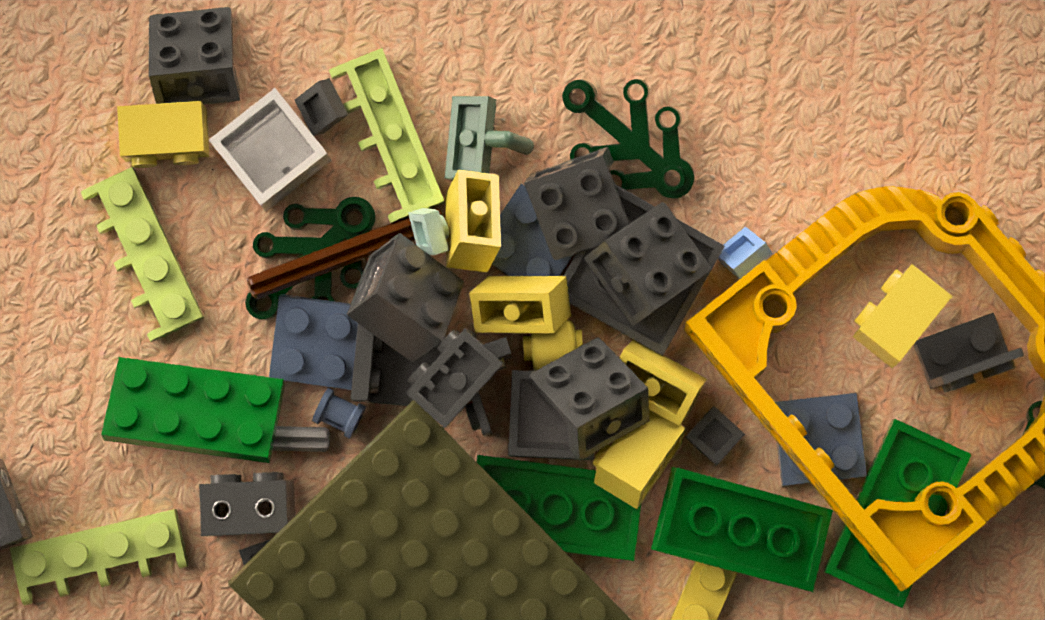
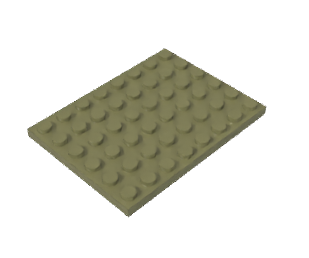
[228,400,631,620]

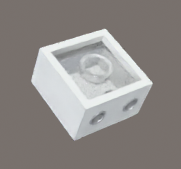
[209,88,331,212]

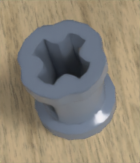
[312,388,366,439]

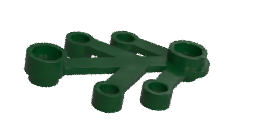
[562,79,695,199]
[245,197,376,320]

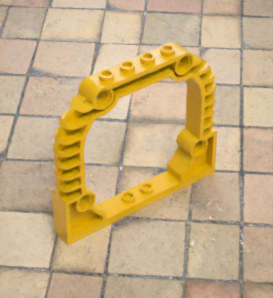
[684,186,1045,591]

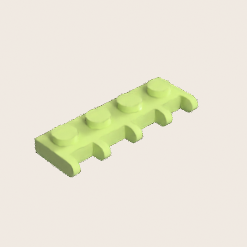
[329,48,445,223]
[81,167,204,342]
[10,509,188,605]

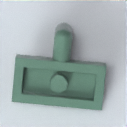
[445,96,534,181]

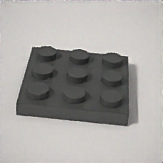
[564,184,725,356]

